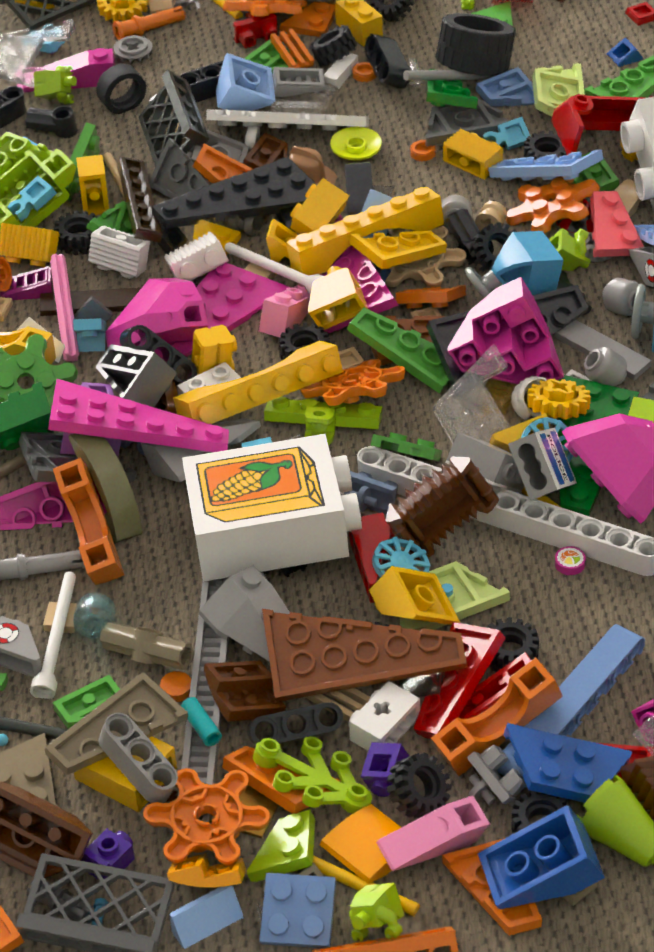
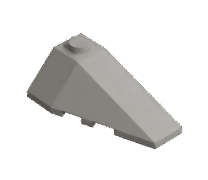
[141,418,261,482]
[199,565,290,666]

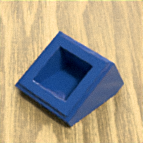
[606,38,644,67]

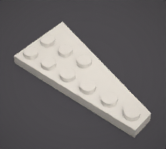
[206,109,369,130]

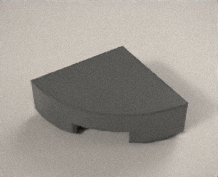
[74,296,113,321]

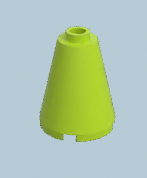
[576,774,654,868]

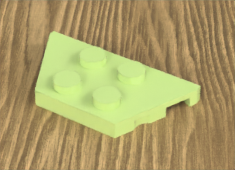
[532,63,586,132]
[400,561,510,630]

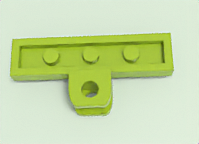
[264,396,382,445]

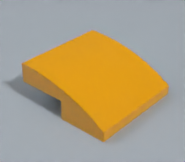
[320,804,402,884]
[167,853,246,887]

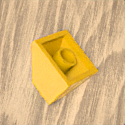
[369,566,460,625]

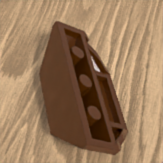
[0,782,93,878]

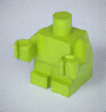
[34,65,77,105]
[549,228,590,271]
[349,883,404,941]

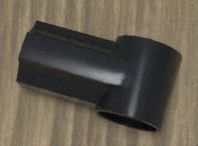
[25,106,78,138]
[445,208,494,265]

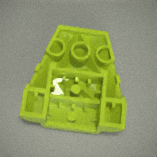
[0,132,76,230]

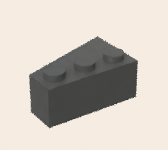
[95,344,177,407]

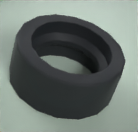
[96,64,147,114]

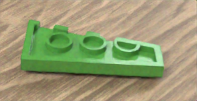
[584,55,654,98]

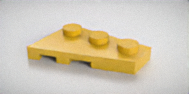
[349,231,447,269]

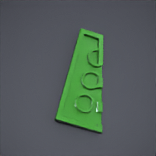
[347,308,450,394]

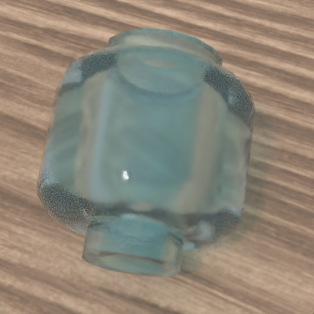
[73,592,116,639]

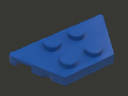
[504,723,632,803]

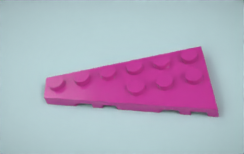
[320,214,398,334]
[154,263,290,359]
[48,379,229,452]

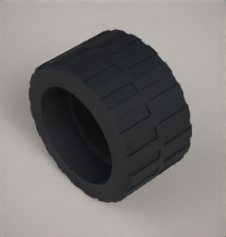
[436,13,516,76]

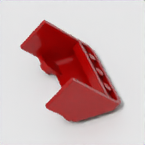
[551,94,654,155]

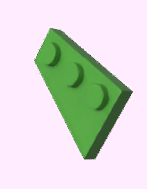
[65,123,100,200]

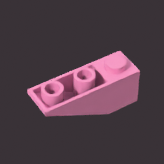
[259,283,310,338]
[376,796,490,872]

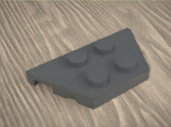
[425,99,516,147]

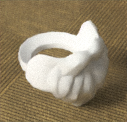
[511,376,547,420]

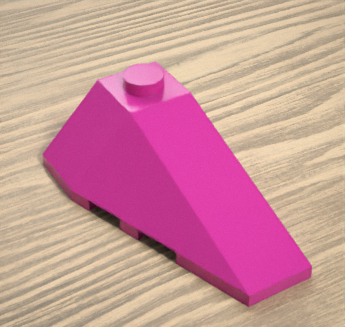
[17,48,115,92]
[0,463,107,530]

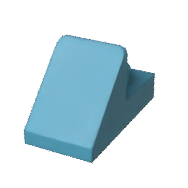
[73,318,107,352]

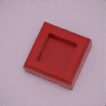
[625,2,654,26]

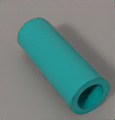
[181,697,222,747]

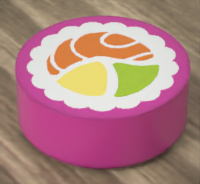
[555,546,586,575]

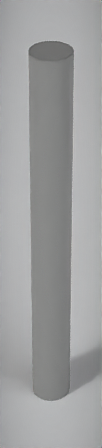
[403,70,494,81]

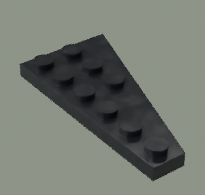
[152,157,317,229]
[426,284,588,400]

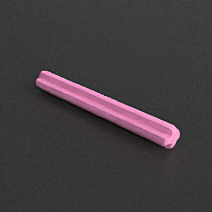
[50,254,79,362]

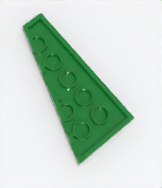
[557,375,639,516]

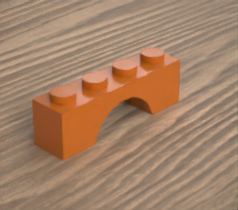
[53,458,125,585]
[431,657,563,776]

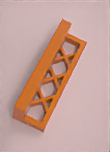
[312,926,458,952]

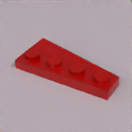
[413,622,506,739]

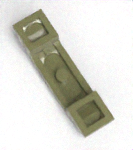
[68,433,143,543]

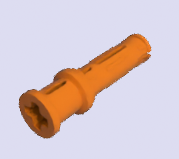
[112,5,185,41]

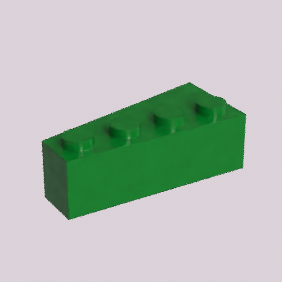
[0,382,54,451]

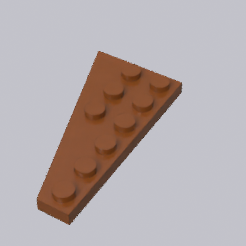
[262,609,467,702]

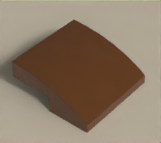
[204,660,286,722]

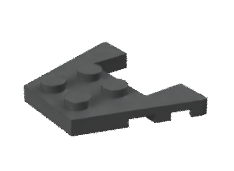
[18,432,137,483]

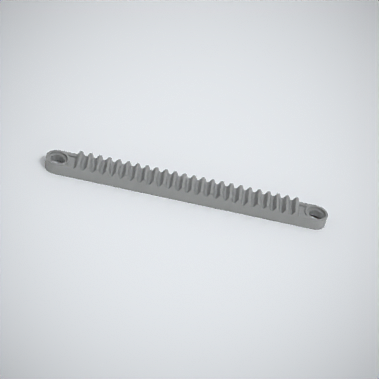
[178,577,230,858]

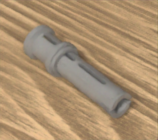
[0,550,85,581]

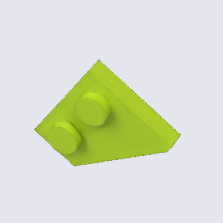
[247,810,315,882]

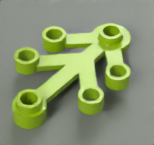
[253,736,372,814]

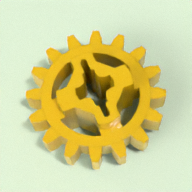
[97,0,149,22]
[527,379,591,420]

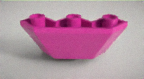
[448,277,564,384]
[105,278,208,347]
[562,413,654,524]

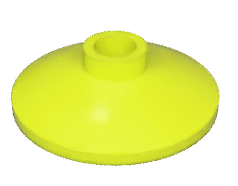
[330,127,382,160]

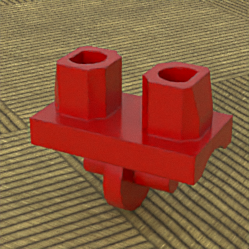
[233,12,277,48]

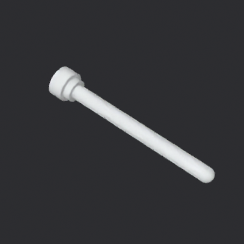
[225,242,324,295]
[30,572,76,699]

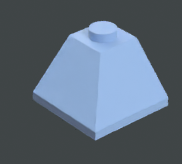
[216,53,276,111]

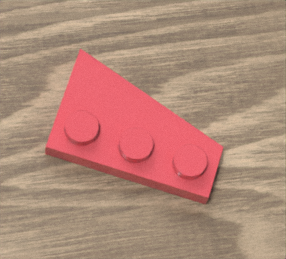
[590,191,644,257]

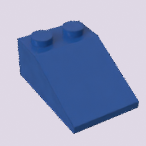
[478,805,605,910]

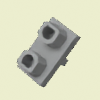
[467,745,526,807]

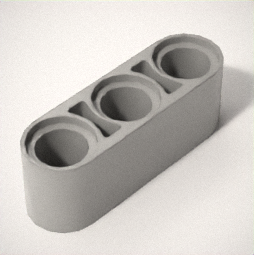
[98,713,178,803]

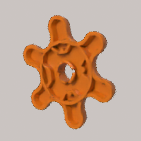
[223,0,308,16]
[506,176,600,234]
[299,359,406,406]
[143,768,270,866]

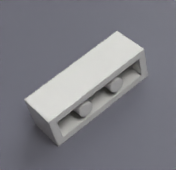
[324,53,358,91]

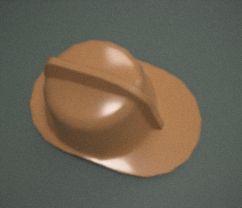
[289,146,338,185]

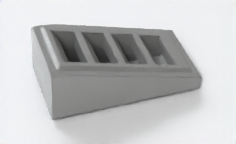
[272,67,325,97]

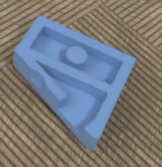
[476,67,535,106]

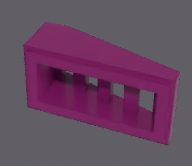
[0,267,53,300]

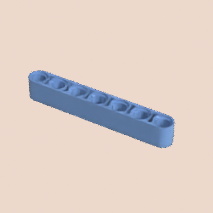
[496,624,645,787]

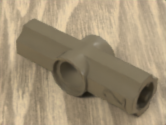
[100,622,194,670]

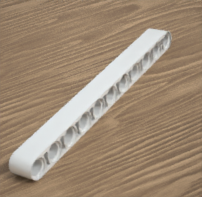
[357,446,654,576]

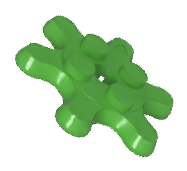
[0,334,78,409]

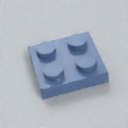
[260,873,336,948]

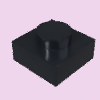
[157,226,188,255]

